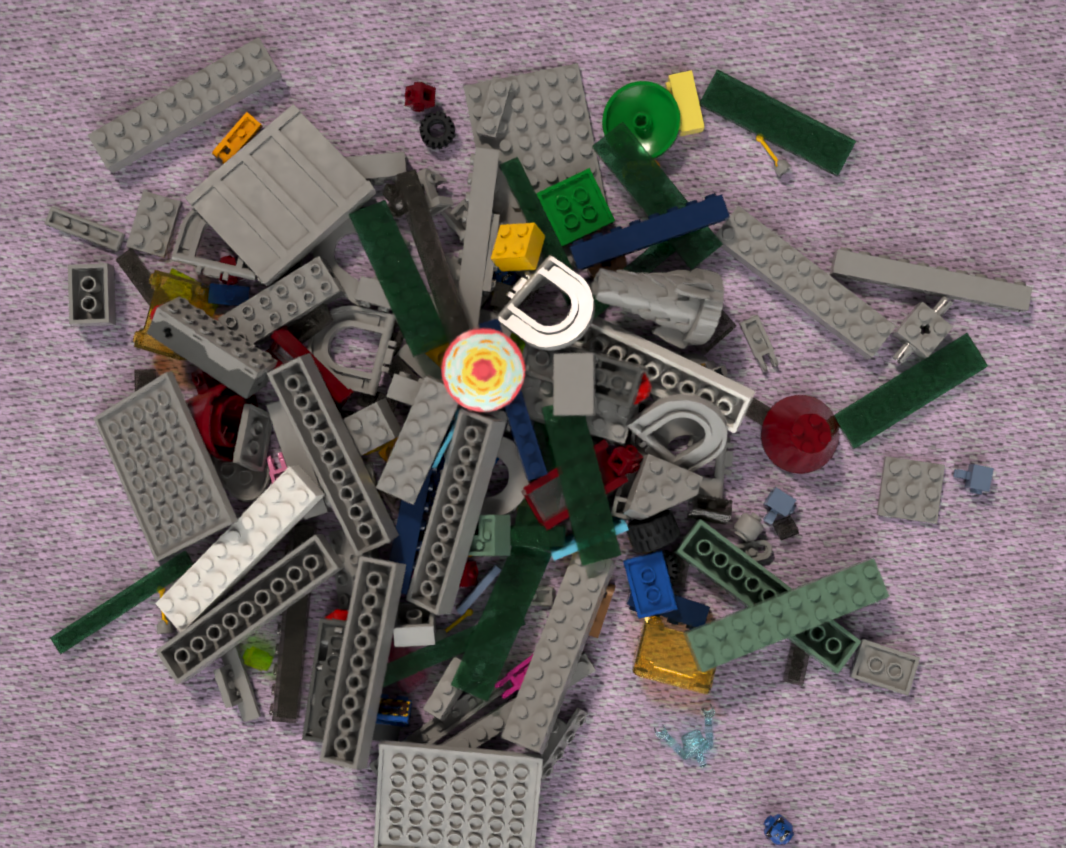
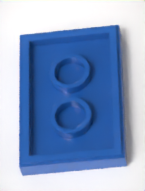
[623,550,678,619]

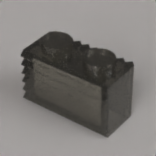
[687,494,733,525]

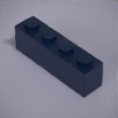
[626,589,710,630]

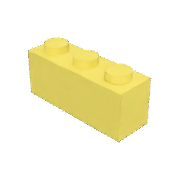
[665,70,705,137]

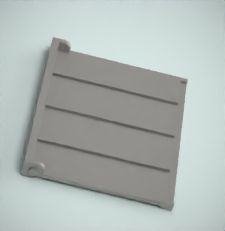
[185,104,376,288]

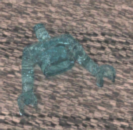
[654,704,715,767]

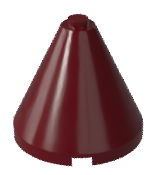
[186,383,258,462]

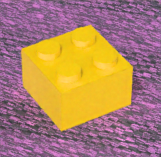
[490,223,545,271]

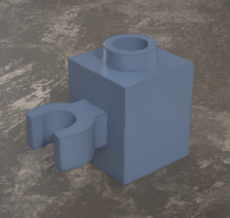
[953,464,994,495]
[763,487,796,524]

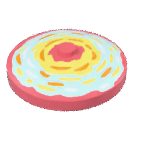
[442,329,525,412]

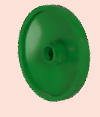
[602,81,681,161]

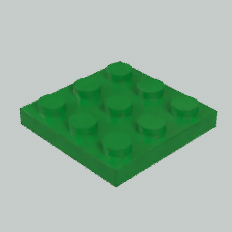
[536,168,615,247]

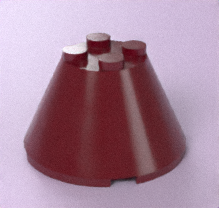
[760,395,839,474]

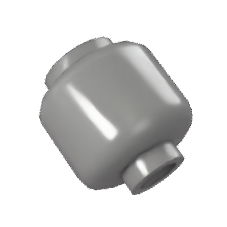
[734,512,764,543]

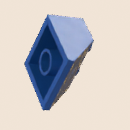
[375,694,412,727]

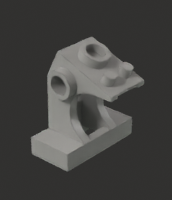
[411,168,453,221]

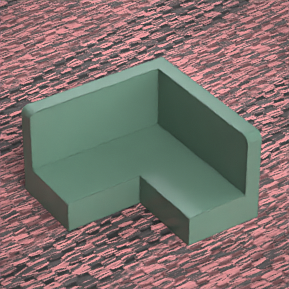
[468,515,510,556]

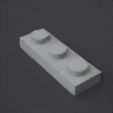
[476,76,512,139]

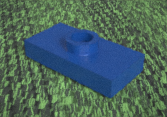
[208,283,250,306]

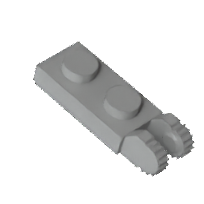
[739,315,779,373]

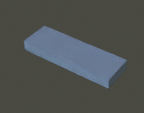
[456,564,501,615]

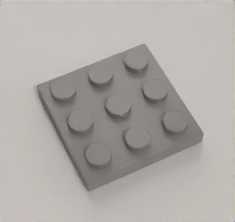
[877,456,945,524]

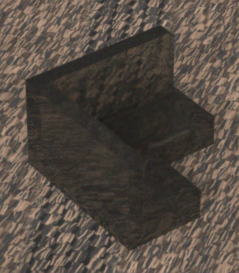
[693,310,737,356]

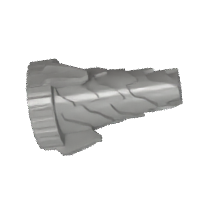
[591,268,724,349]

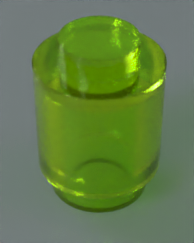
[242,646,274,672]

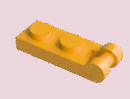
[212,112,263,164]

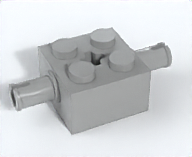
[892,296,953,365]

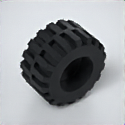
[626,509,680,553]

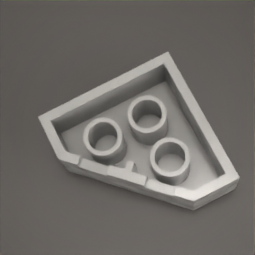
[623,454,703,521]

